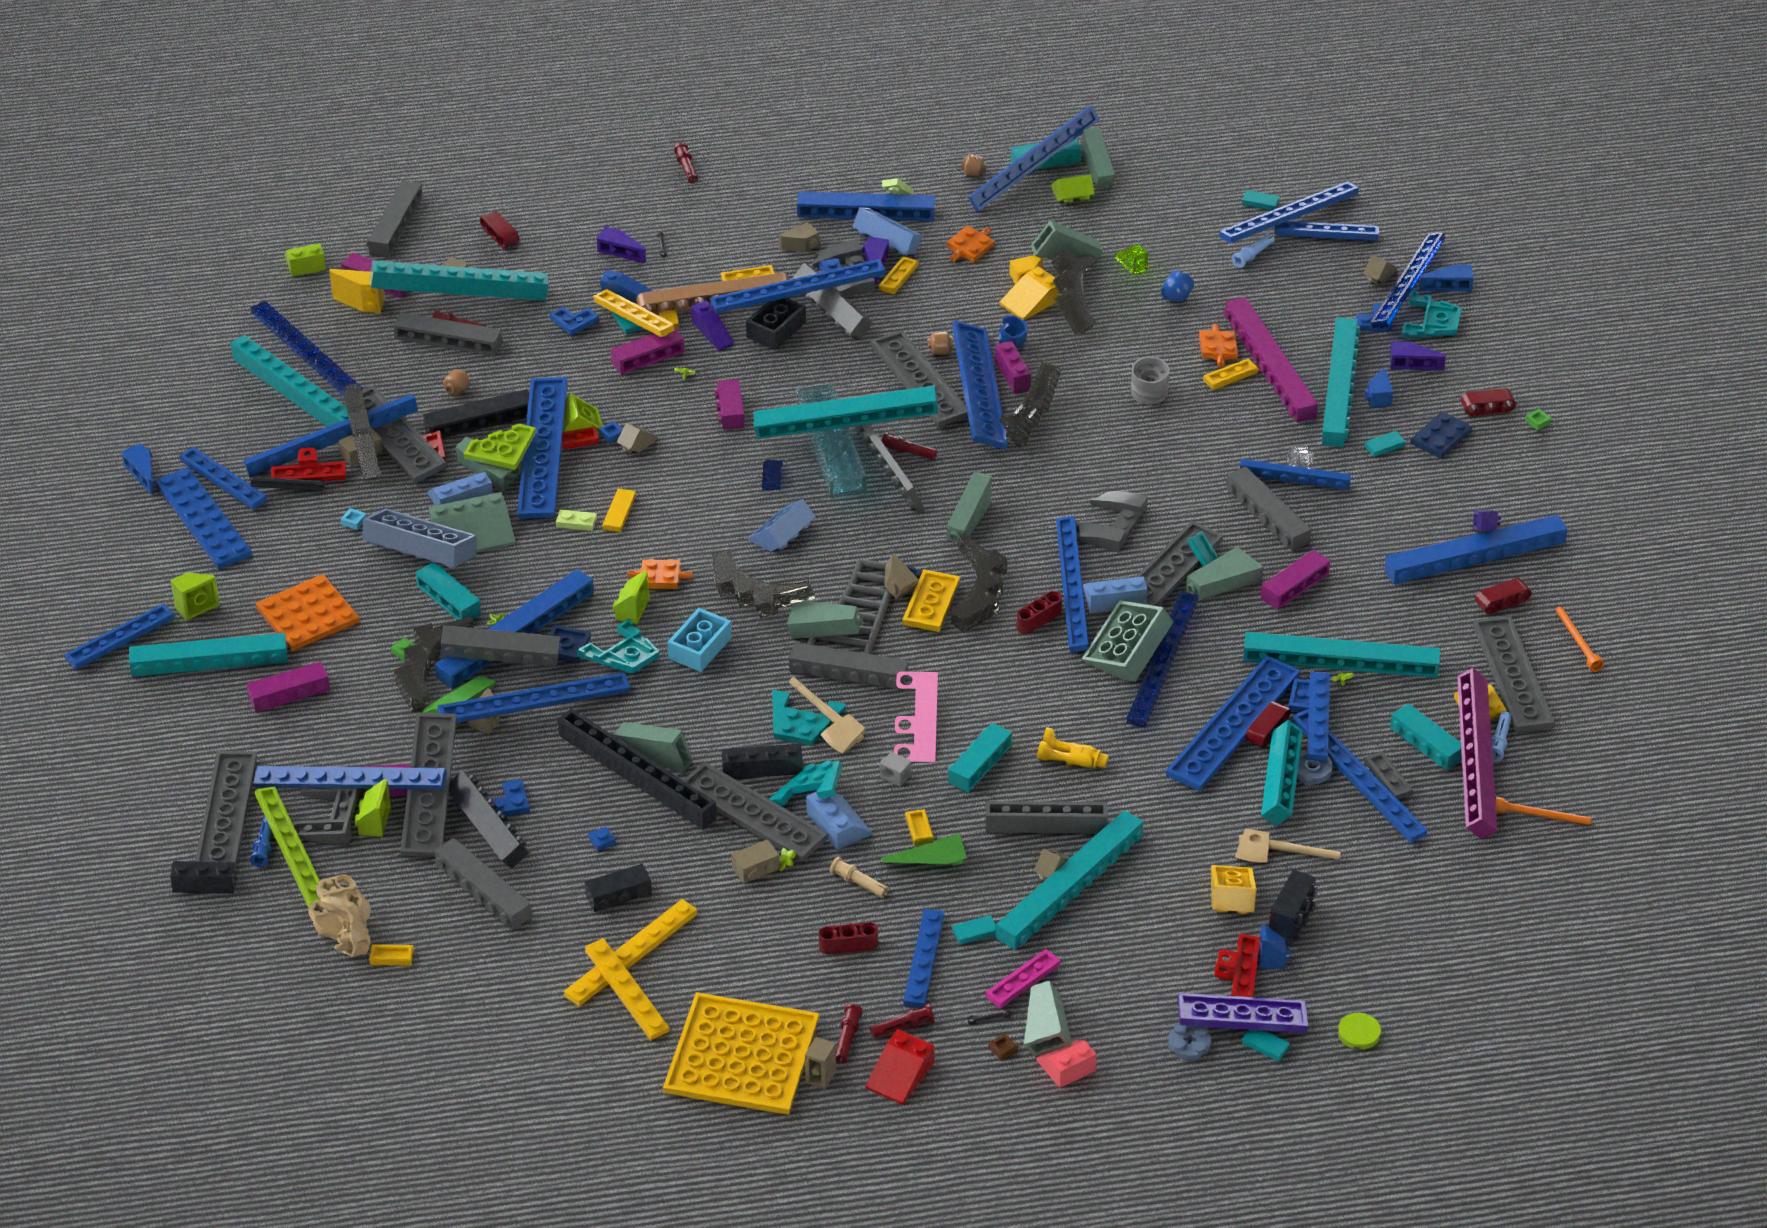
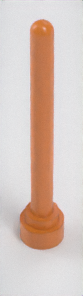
[1556,607,1604,672]
[1495,797,1592,825]

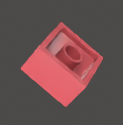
[1036,1040,1096,1088]

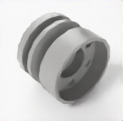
[1131,356,1169,405]

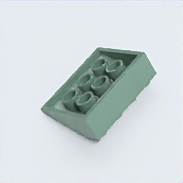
[428,492,516,553]
[1082,600,1173,682]

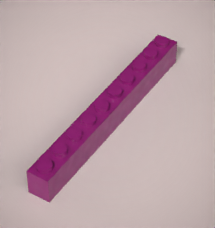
[1224,297,1318,422]
[1457,668,1497,839]

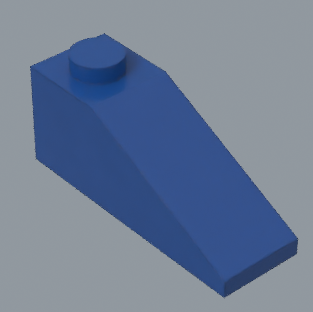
[1419,265,1474,292]
[600,270,653,303]
[121,443,154,494]

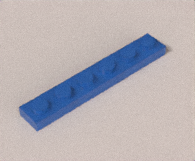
[1275,221,1379,241]
[179,447,267,510]
[1240,459,1351,490]
[65,603,175,670]
[1307,672,1330,761]
[904,909,944,1008]

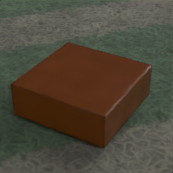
[988,1033,1018,1060]

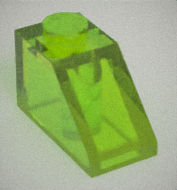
[1114,243,1149,275]

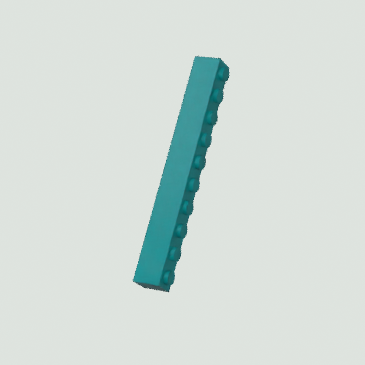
[370,261,549,301]
[1321,317,1360,447]
[231,335,357,427]
[754,385,938,440]
[1243,632,1440,678]
[996,810,1144,950]

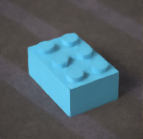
[667,608,732,672]

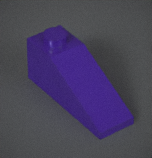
[596,226,646,263]
[862,237,889,285]
[691,300,734,351]
[1390,342,1446,371]
[1473,509,1501,531]

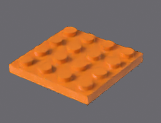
[255,574,360,652]

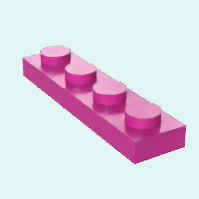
[986,949,1061,1009]

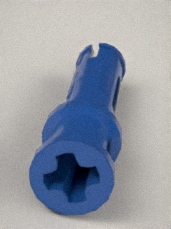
[250,815,273,867]

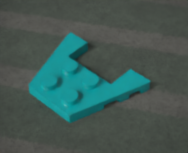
[1401,290,1462,338]
[577,619,659,674]
[772,690,846,746]
[769,760,843,806]

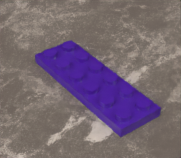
[1178,993,1308,1033]

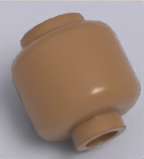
[961,154,987,178]
[927,332,953,355]
[443,369,470,396]

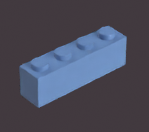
[852,208,922,256]

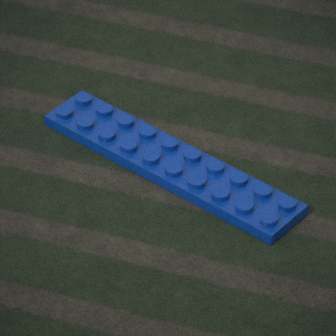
[952,320,1008,449]
[517,377,568,519]
[1166,655,1300,791]

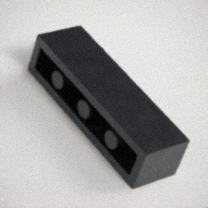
[721,743,803,779]

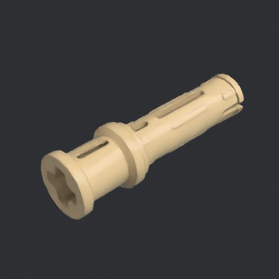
[830,857,889,898]

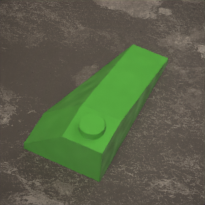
[422,675,496,728]
[882,833,967,866]

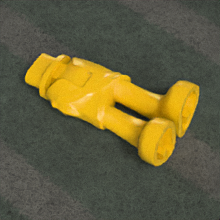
[1037,727,1109,768]

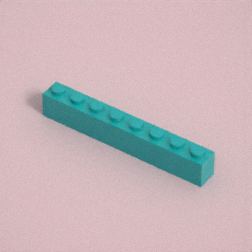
[129,633,288,677]

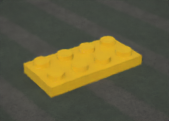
[903,569,960,632]

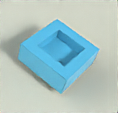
[340,508,367,530]

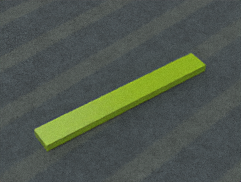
[255,786,324,908]

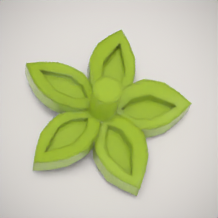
[674,368,695,379]
[486,613,504,626]
[1331,673,1354,686]
[779,848,796,871]

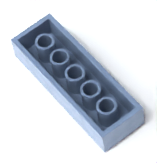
[362,509,477,568]

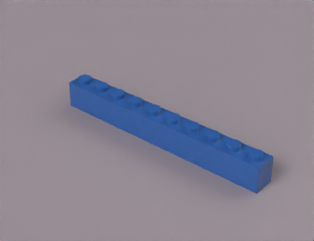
[1384,515,1568,584]
[435,569,594,689]

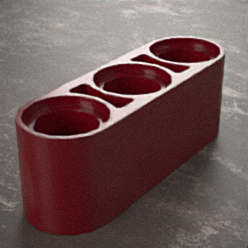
[480,211,520,249]
[1460,388,1516,416]
[1474,578,1532,614]
[1016,591,1062,634]
[1245,701,1291,748]
[818,922,878,954]

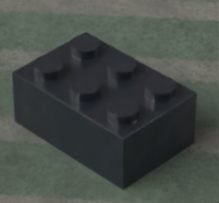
[746,298,806,350]
[1269,869,1318,947]

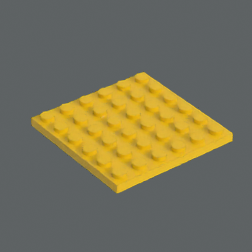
[663,992,819,1115]

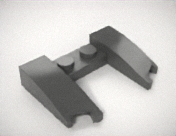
[812,239,875,296]
[1076,491,1148,553]
[292,788,364,844]

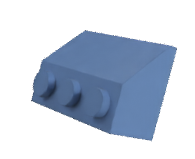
[428,472,493,506]
[748,499,815,552]
[1083,576,1148,613]
[806,792,872,850]

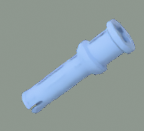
[1232,234,1274,268]
[1491,712,1511,762]

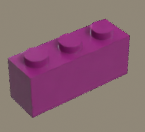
[995,341,1031,394]
[714,379,745,430]

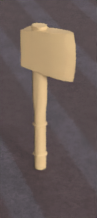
[789,677,865,754]
[1235,829,1341,863]

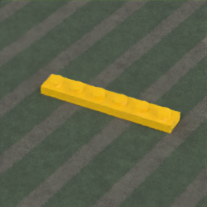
[593,289,675,337]
[585,938,669,1041]

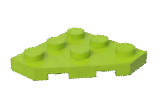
[464,424,536,470]

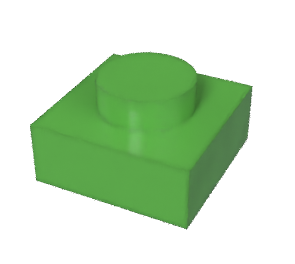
[1525,409,1552,431]
[391,637,419,662]

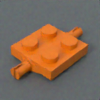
[946,225,995,263]
[1199,324,1238,368]
[628,559,693,589]

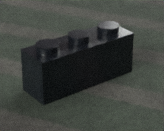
[170,861,237,894]
[585,863,652,912]

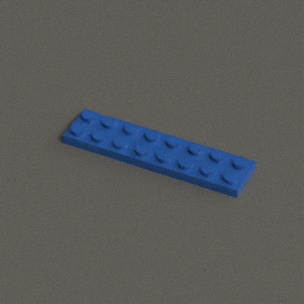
[155,467,252,570]

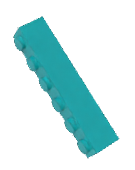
[1261,720,1303,826]

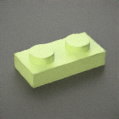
[882,178,914,195]
[556,510,597,531]

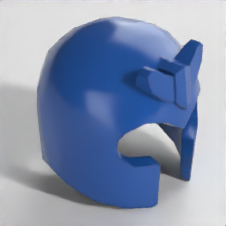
[1160,270,1194,302]
[999,315,1028,348]

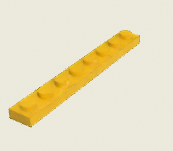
[564,899,697,1007]

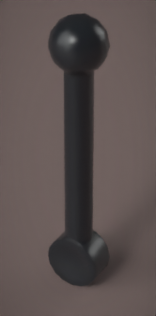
[657,231,667,257]
[968,1009,1011,1024]

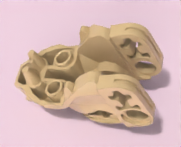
[308,875,371,957]

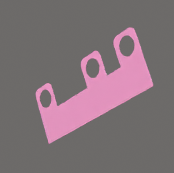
[894,672,938,762]

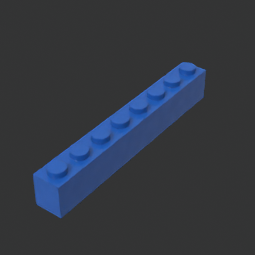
[797,191,935,221]

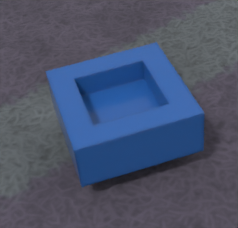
[599,421,623,443]
[588,826,616,851]

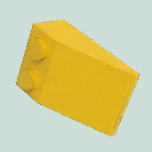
[999,266,1062,320]
[329,269,385,313]
[1211,865,1256,914]

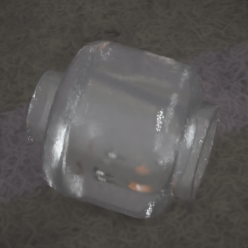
[1286,446,1314,468]

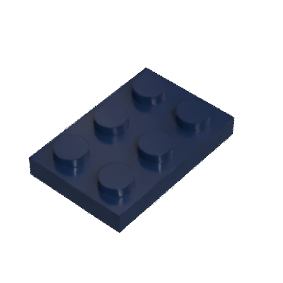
[1410,411,1472,459]

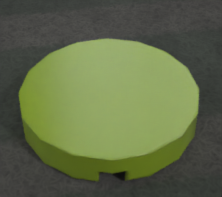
[1338,1013,1381,1050]

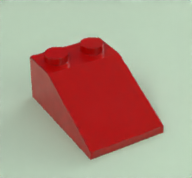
[865,1029,935,1105]

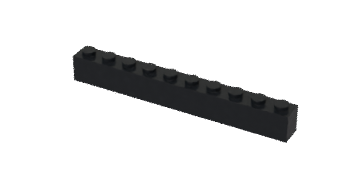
[558,708,717,829]

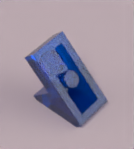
[762,460,783,490]

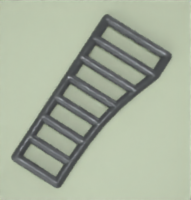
[807,559,892,654]

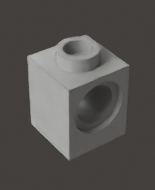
[879,752,911,787]

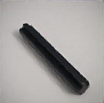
[250,477,325,491]

